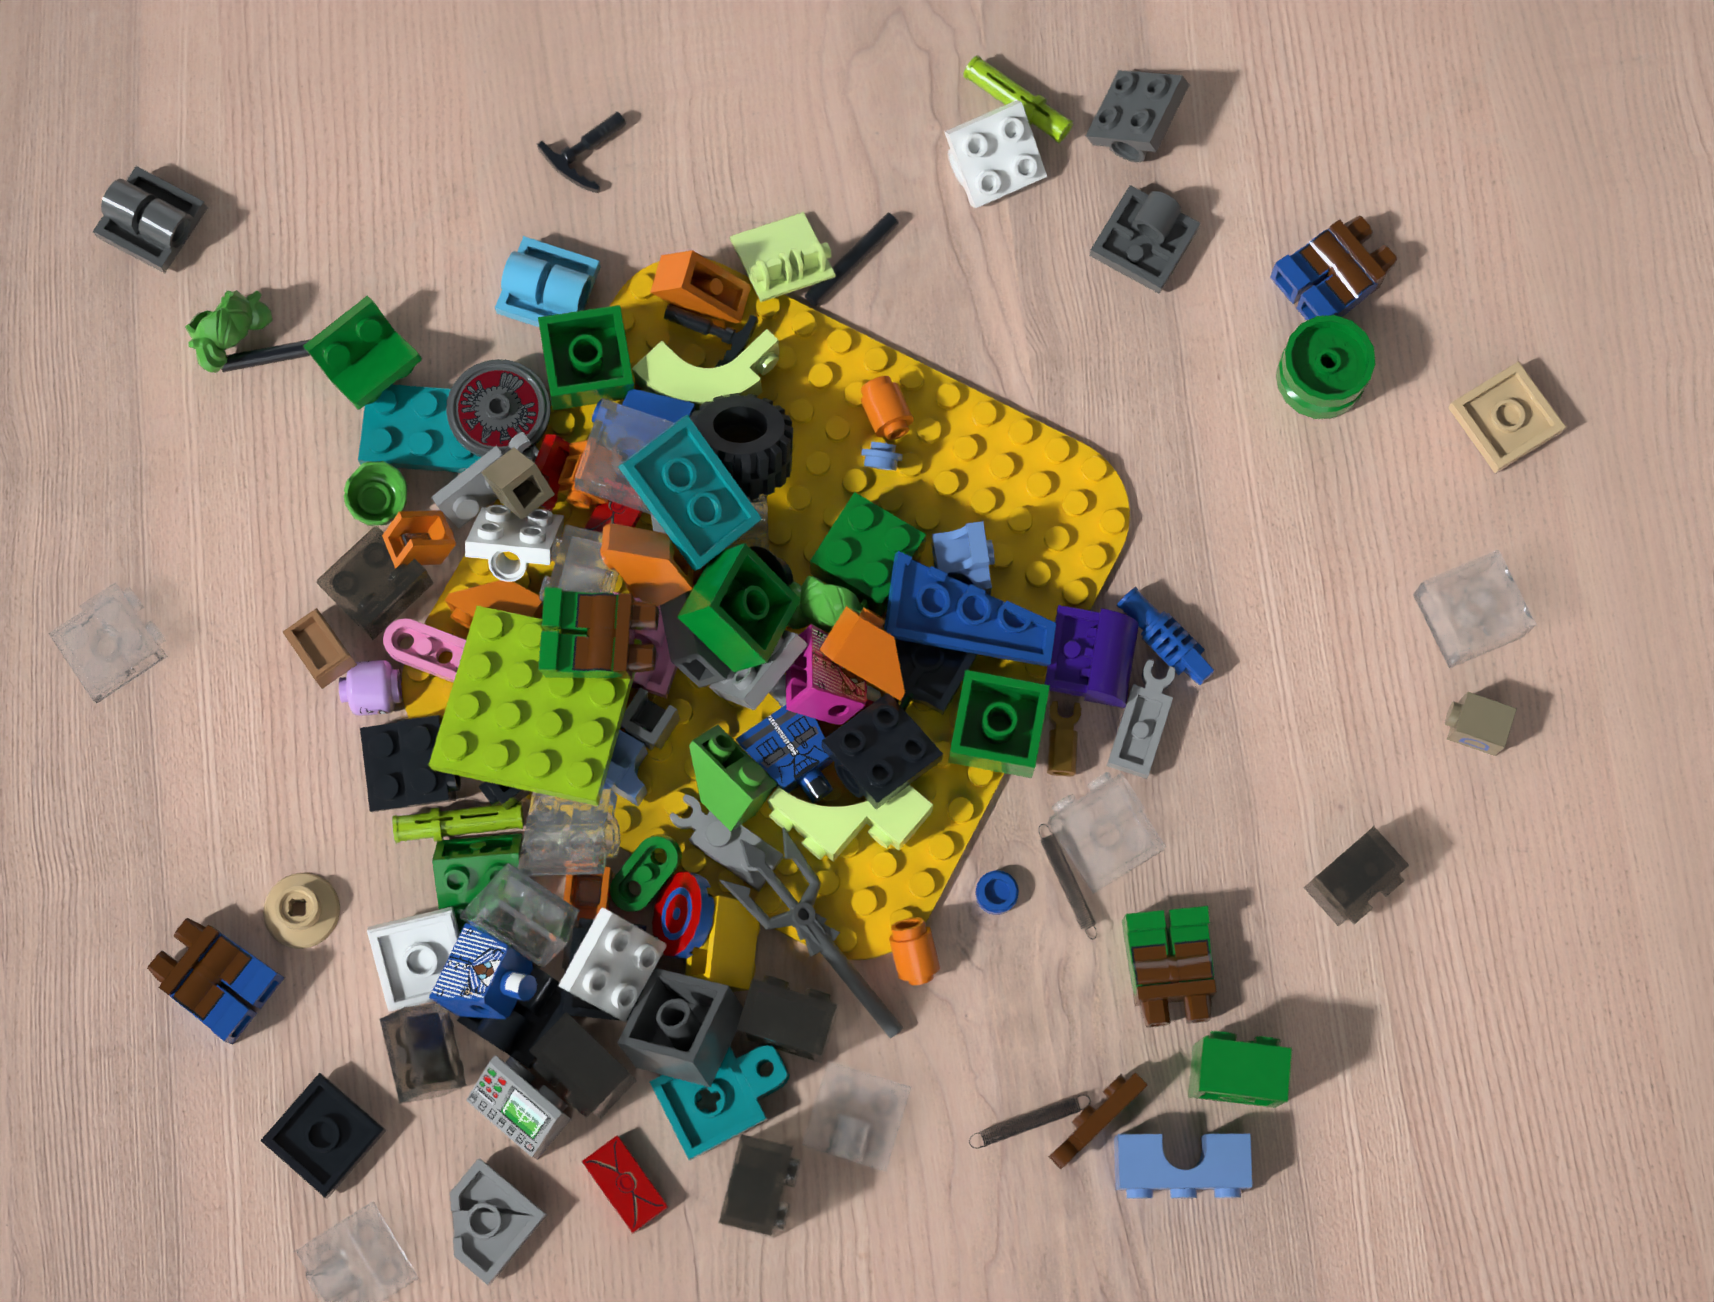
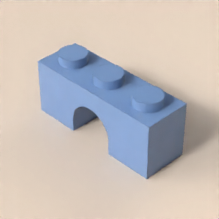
[1114,1134,1253,1199]

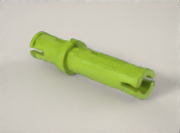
[963,55,1073,143]
[392,801,524,843]

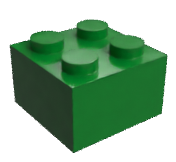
[538,305,634,410]
[810,492,926,617]
[677,543,801,672]
[948,670,1050,778]
[1188,1031,1292,1108]

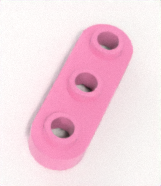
[383,618,466,683]

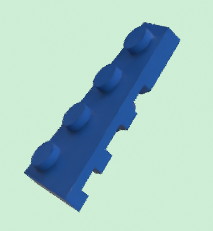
[884,551,1056,667]

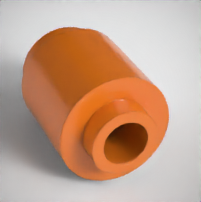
[861,376,914,440]
[889,917,940,985]

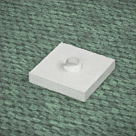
[367,906,460,1012]

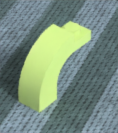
[632,329,780,411]

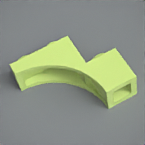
[768,785,933,862]

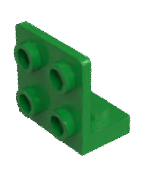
[303,296,422,410]
[432,833,528,935]

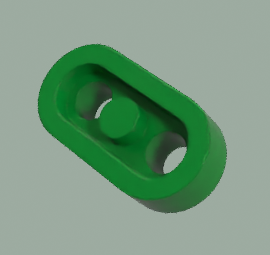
[610,834,682,912]

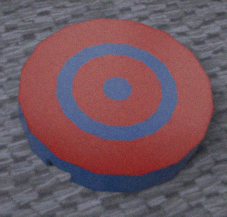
[652,872,715,958]

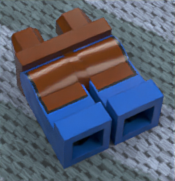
[1270,216,1397,321]
[147,918,285,1045]

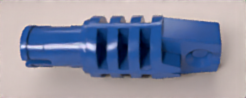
[1116,587,1214,685]

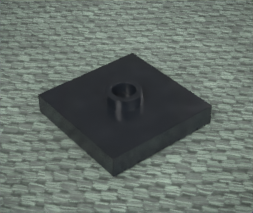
[260,1073,387,1198]

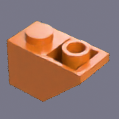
[600,523,693,606]
[445,580,544,629]

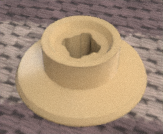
[263,873,340,949]

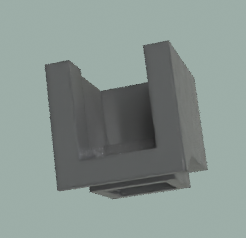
[621,687,680,750]

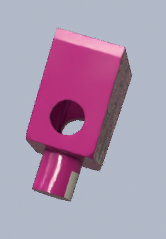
[786,624,881,725]

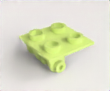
[730,212,836,302]

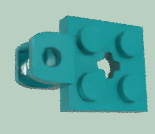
[649,1045,790,1161]

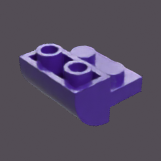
[1044,605,1139,708]

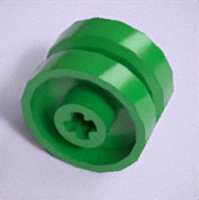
[1276,315,1376,419]

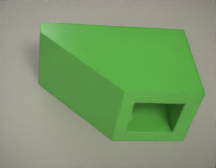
[689,725,778,832]

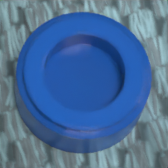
[975,870,1019,915]

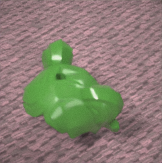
[185,290,272,373]
[787,576,869,633]

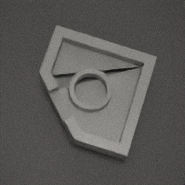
[450,1158,547,1285]

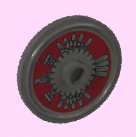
[447,359,551,457]

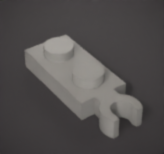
[432,432,539,528]
[1107,660,1175,779]
[669,795,784,892]

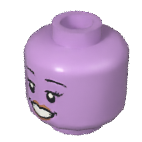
[339,660,403,716]

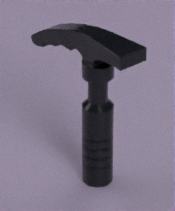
[537,111,626,193]
[664,304,758,368]

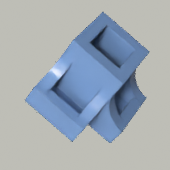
[931,521,995,595]
[602,730,648,807]

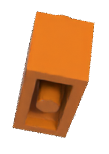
[650,250,751,323]
[819,606,905,701]

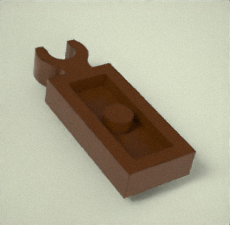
[1049,1072,1147,1170]

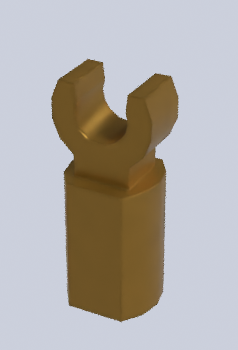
[1047,701,1082,777]

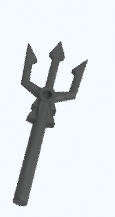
[719,827,903,1038]

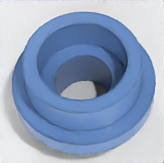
[861,442,903,471]

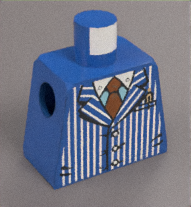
[429,923,537,1019]

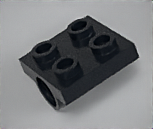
[821,693,943,810]
[457,965,566,1069]

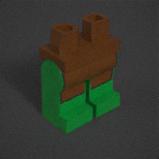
[538,587,659,679]
[1121,906,1217,1028]

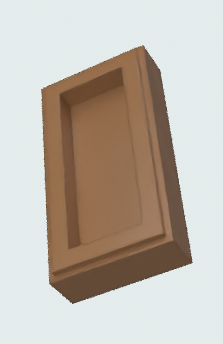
[283,608,357,689]

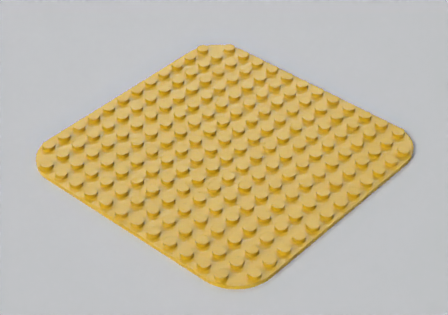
[401,259,1130,961]

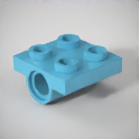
[495,236,601,327]

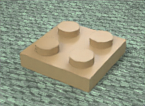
[1448,361,1566,474]

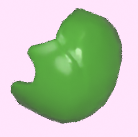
[344,461,407,526]

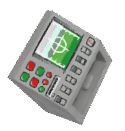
[466,1055,571,1159]

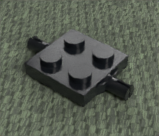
[894,639,979,715]

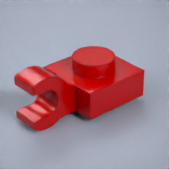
[534,434,570,511]

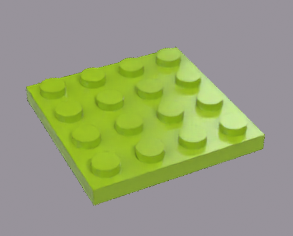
[429,606,642,806]

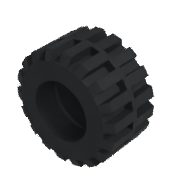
[691,393,793,500]

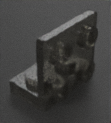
[317,527,434,640]

